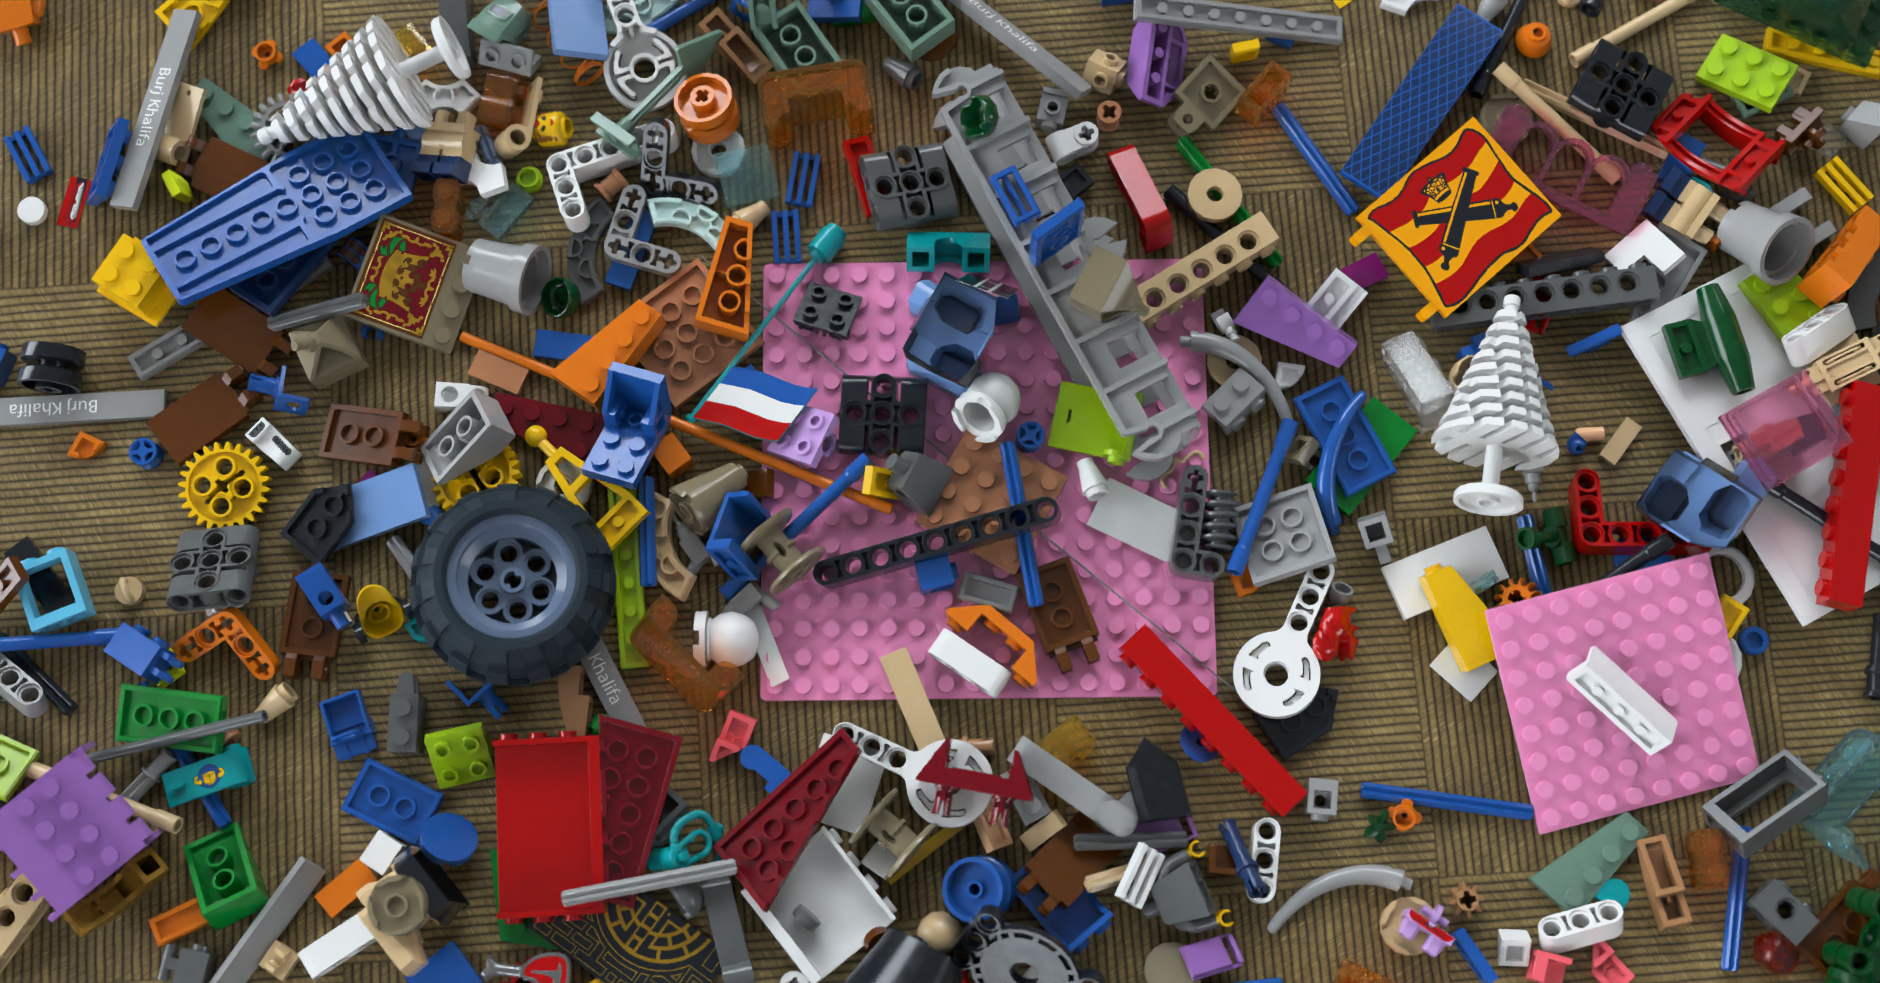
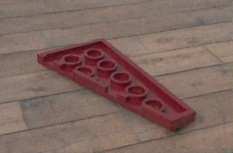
[494,392,651,495]
[598,714,683,909]
[713,728,862,913]

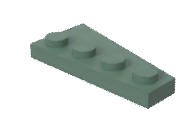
[196,77,278,163]
[1528,812,1649,911]

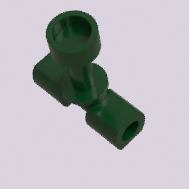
[1516,506,1578,566]

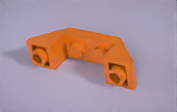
[945,604,1037,690]

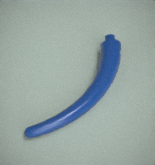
[1316,391,1367,535]

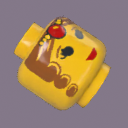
[532,111,573,148]

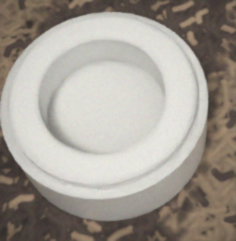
[17,197,48,226]

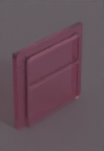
[1718,369,1853,491]

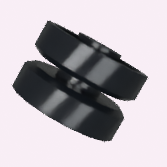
[17,341,87,395]

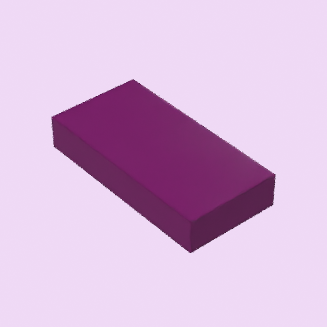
[1327,252,1389,290]

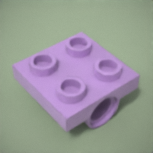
[767,405,840,469]

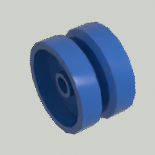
[942,855,1016,922]

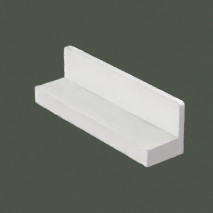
[1566,646,1678,756]

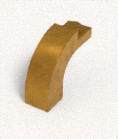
[63,846,169,938]

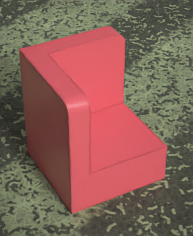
[1525,950,1573,983]

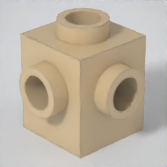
[1082,49,1127,95]

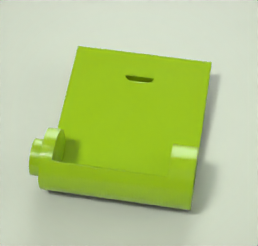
[1047,381,1144,466]

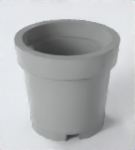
[1717,201,1815,286]
[462,239,552,316]

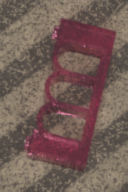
[1490,103,1659,237]

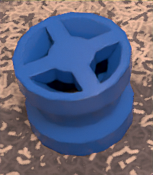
[1016,421,1045,453]
[129,438,164,470]

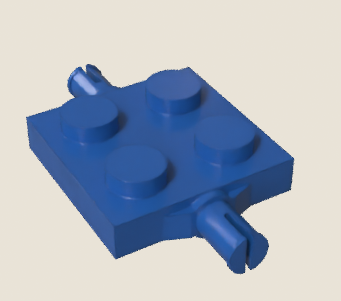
[371,126,422,195]

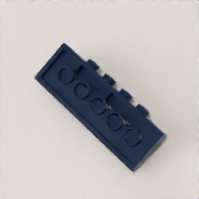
[229,239,340,318]

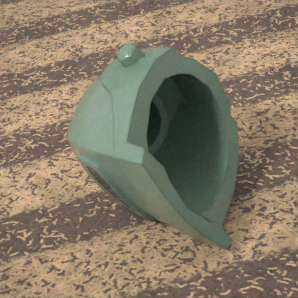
[467,0,531,45]

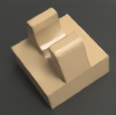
[258,940,300,981]

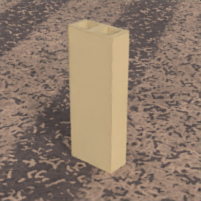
[1598,417,1642,467]
[1019,809,1068,852]

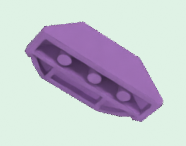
[1125,22,1188,109]

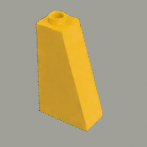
[1418,563,1496,672]

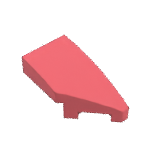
[708,709,758,762]
[1591,941,1635,983]

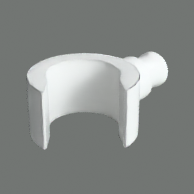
[1211,308,1240,343]

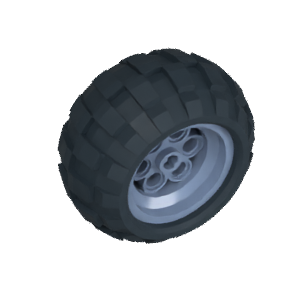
[409,483,616,687]

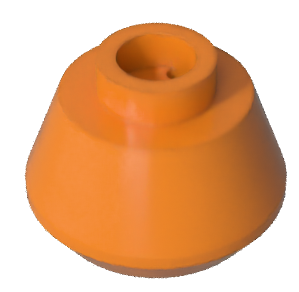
[1515,22,1552,58]

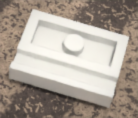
[1307,268,1368,328]

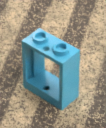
[18,547,96,635]

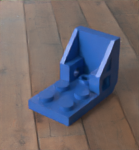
[581,361,672,490]

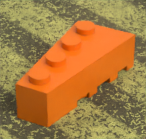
[1796,205,1880,309]
[694,215,753,342]
[550,299,667,412]

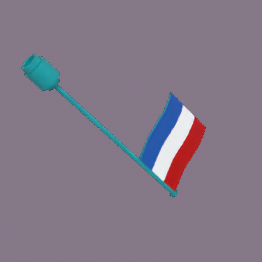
[686,223,847,442]

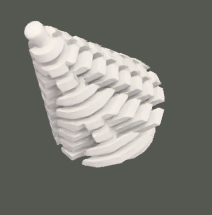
[257,15,471,145]
[1431,294,1559,516]

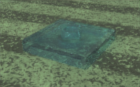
[714,143,780,209]

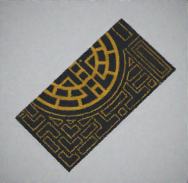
[528,892,721,983]

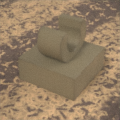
[1285,435,1321,470]

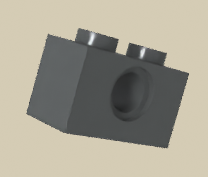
[1745,878,1819,947]

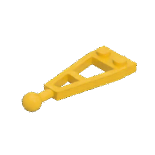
[525,425,650,552]

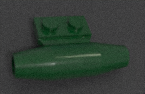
[1661,283,1755,396]

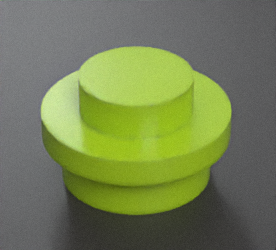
[516,166,544,193]

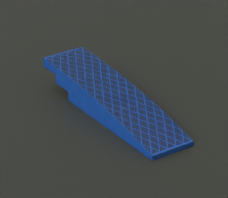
[1339,3,1504,199]

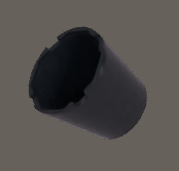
[844,929,964,983]

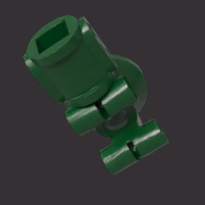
[1821,886,1880,983]

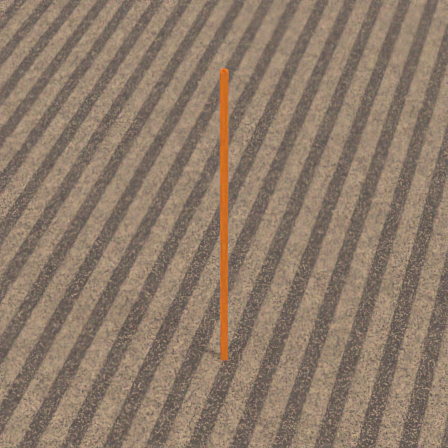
[459,331,894,515]

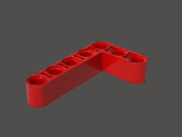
[1568,468,1716,555]

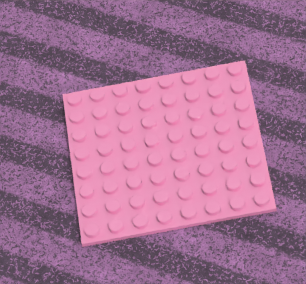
[1484,552,1759,835]

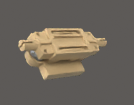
[1787,332,1880,408]

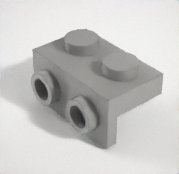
[479,37,542,77]
[1202,367,1266,436]

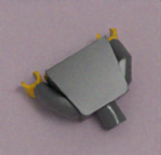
[1142,840,1234,933]

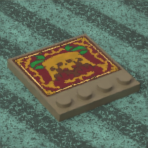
[343,214,473,355]

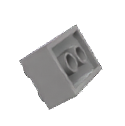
[420,389,516,485]

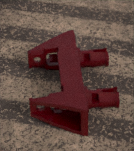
[916,738,1034,828]

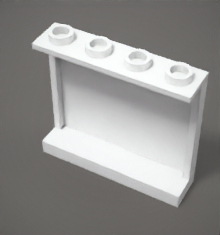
[741,826,897,983]

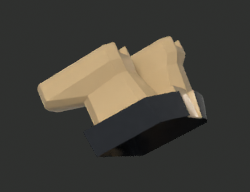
[356,845,470,977]

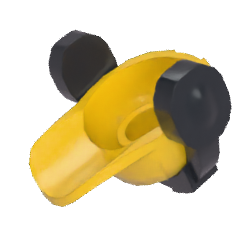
[351,584,415,645]

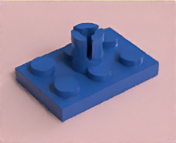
[86,117,132,207]

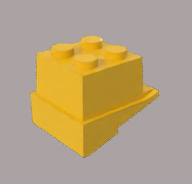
[91,233,177,328]

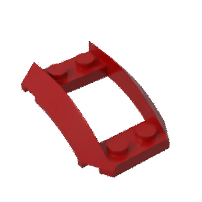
[1650,94,1786,196]

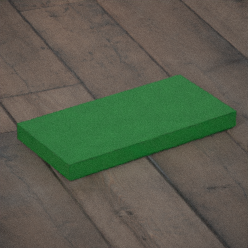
[1304,396,1418,517]
[115,683,229,754]

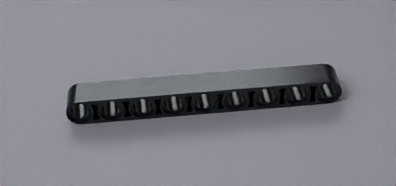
[813,497,1062,589]

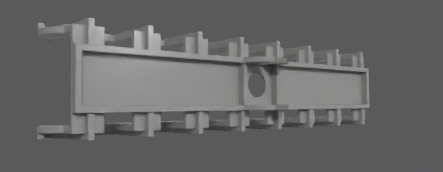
[932,63,1202,482]

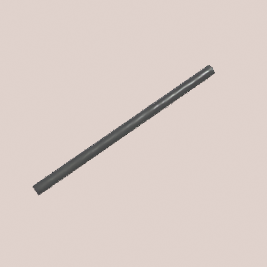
[59,710,268,764]

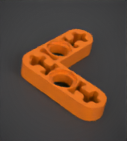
[173,606,280,680]

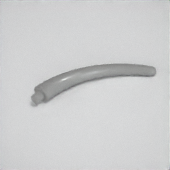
[1180,331,1293,422]
[1267,864,1413,934]

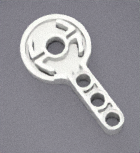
[604,0,685,111]
[1233,563,1335,719]
[832,722,993,828]

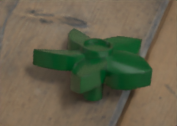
[1363,809,1395,844]

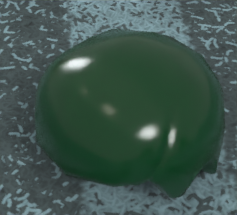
[960,95,999,139]
[541,277,581,319]

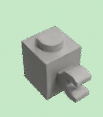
[1357,510,1394,564]

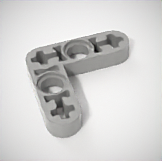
[604,184,682,277]

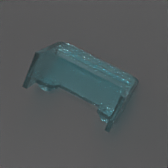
[1787,729,1880,870]

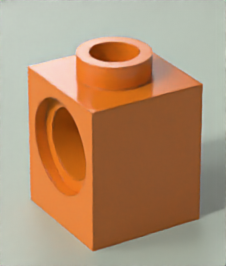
[654,432,695,480]

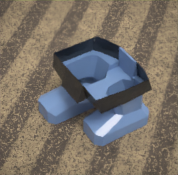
[903,272,996,398]
[1636,449,1777,549]

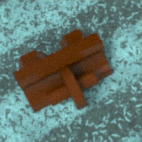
[1774,106,1826,158]

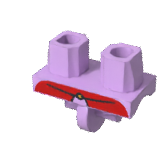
[1397,904,1455,957]

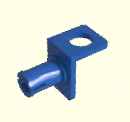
[247,365,310,416]
[446,680,510,720]

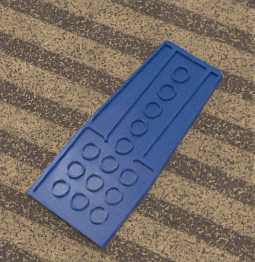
[141,130,414,306]

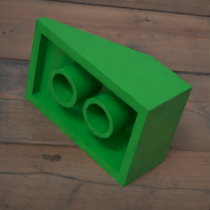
[183,821,269,931]

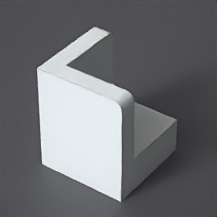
[360,830,408,876]

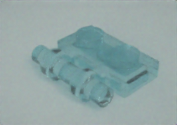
[464,179,535,242]

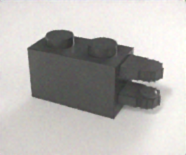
[387,671,427,755]

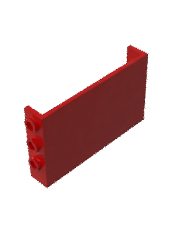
[492,731,606,924]

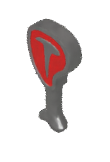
[481,952,572,983]

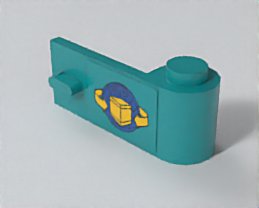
[161,743,257,808]

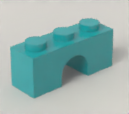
[907,232,990,273]

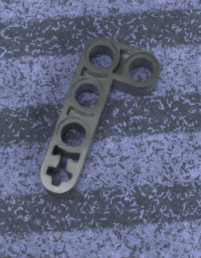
[1168,465,1225,582]
[700,876,756,983]

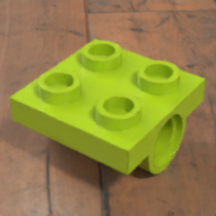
[424,722,496,789]

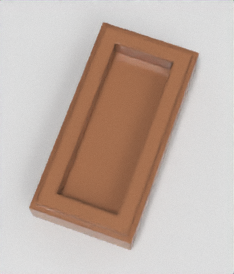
[467,349,531,396]

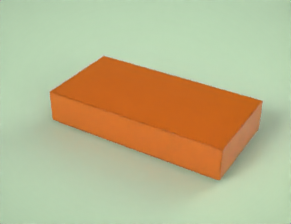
[314,857,380,919]
[148,897,210,947]

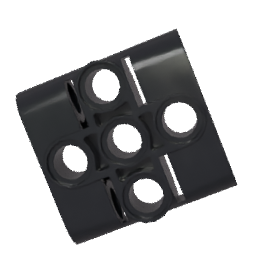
[1566,38,1675,142]
[838,373,927,459]

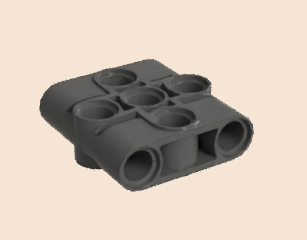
[859,142,958,231]
[166,525,261,612]

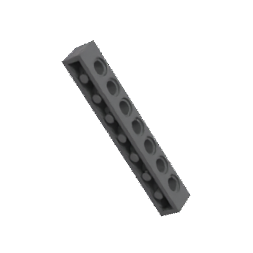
[1426,263,1660,334]

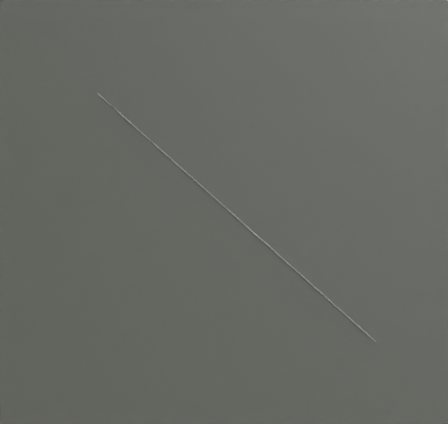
[701,256,1237,693]

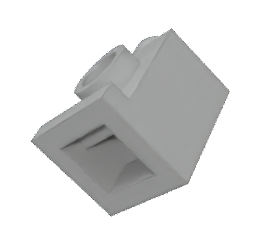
[1036,86,1070,133]
[1304,778,1339,822]

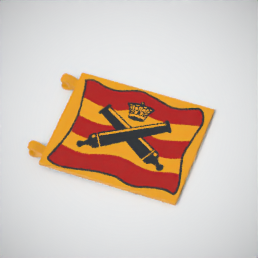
[1349,117,1562,322]

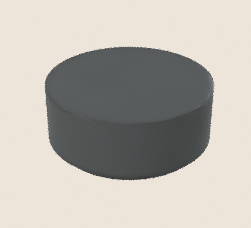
[793,904,821,932]

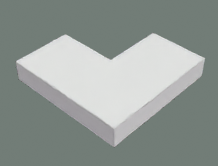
[1605,219,1686,276]

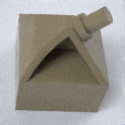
[1069,245,1150,322]
[288,314,370,390]

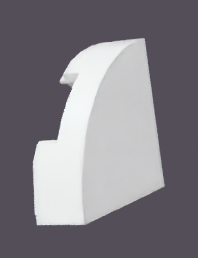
[1275,362,1305,390]

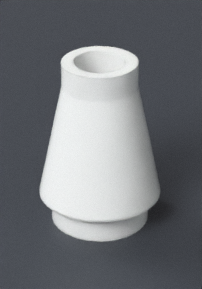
[1077,457,1109,501]

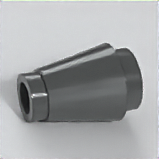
[882,56,923,90]

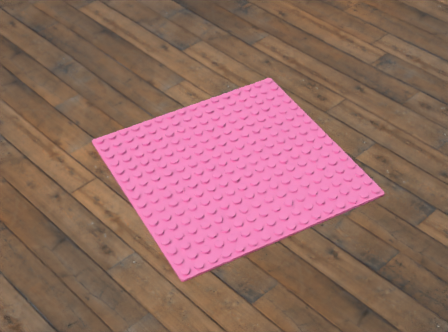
[760,259,1217,701]

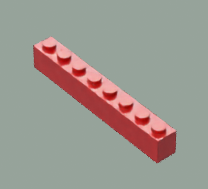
[1814,380,1880,612]
[1118,624,1308,817]

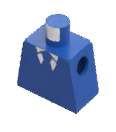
[295,562,353,631]

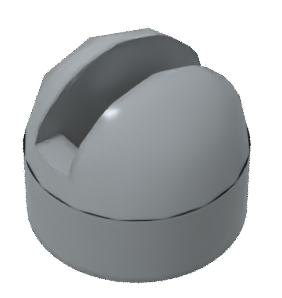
[1328,581,1354,606]

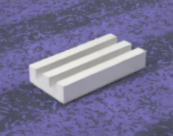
[1115,842,1165,909]

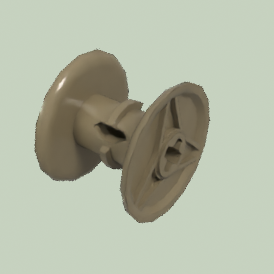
[739,508,826,596]
[848,787,937,879]

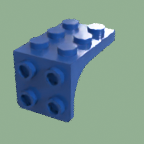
[1014,864,1113,955]

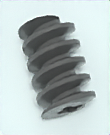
[1200,490,1241,552]

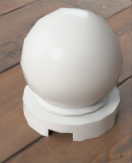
[951,372,1022,443]
[693,611,760,668]

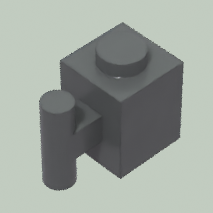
[157,943,219,983]

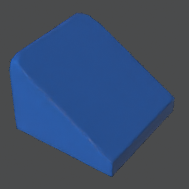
[994,294,1020,326]

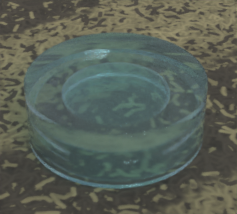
[1469,570,1499,594]

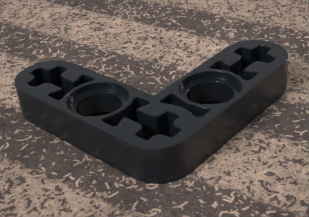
[640,117,721,205]

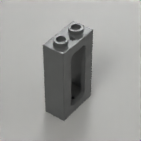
[1702,749,1829,860]

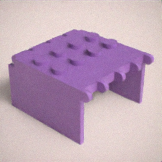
[0,741,165,923]

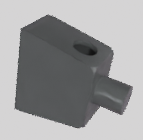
[885,451,954,516]

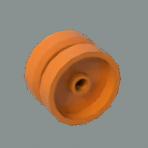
[674,73,740,145]

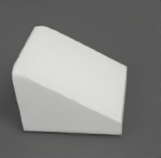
[860,840,898,880]
[1498,929,1532,967]

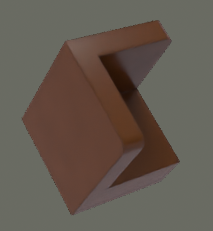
[1205,843,1237,876]

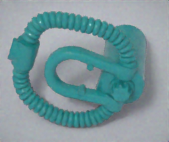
[646,810,724,871]

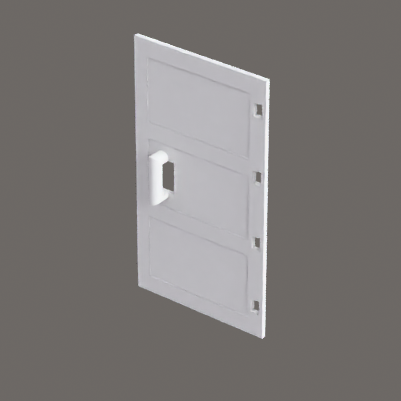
[1620,264,1880,627]

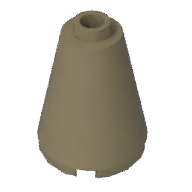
[668,462,748,535]

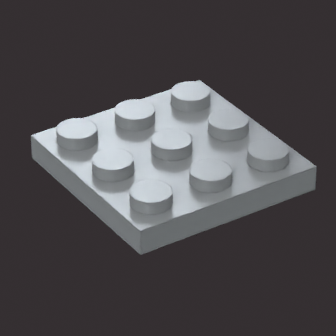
[1231,483,1337,588]

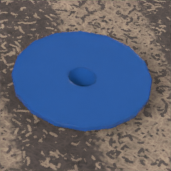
[1180,727,1218,762]

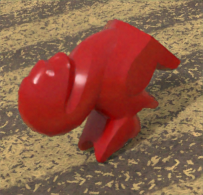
[1312,606,1359,662]

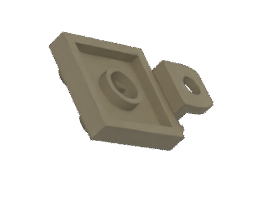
[1166,54,1248,138]

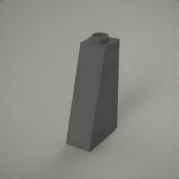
[438,0,477,69]

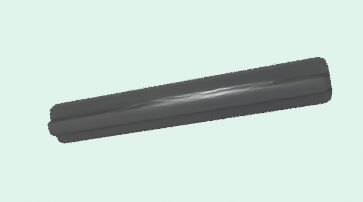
[267,292,368,332]
[1073,831,1188,851]

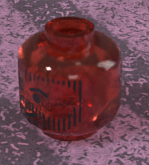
[1753,931,1800,975]

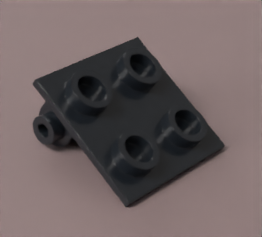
[793,282,862,341]

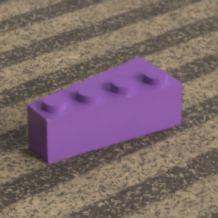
[1233,275,1357,368]

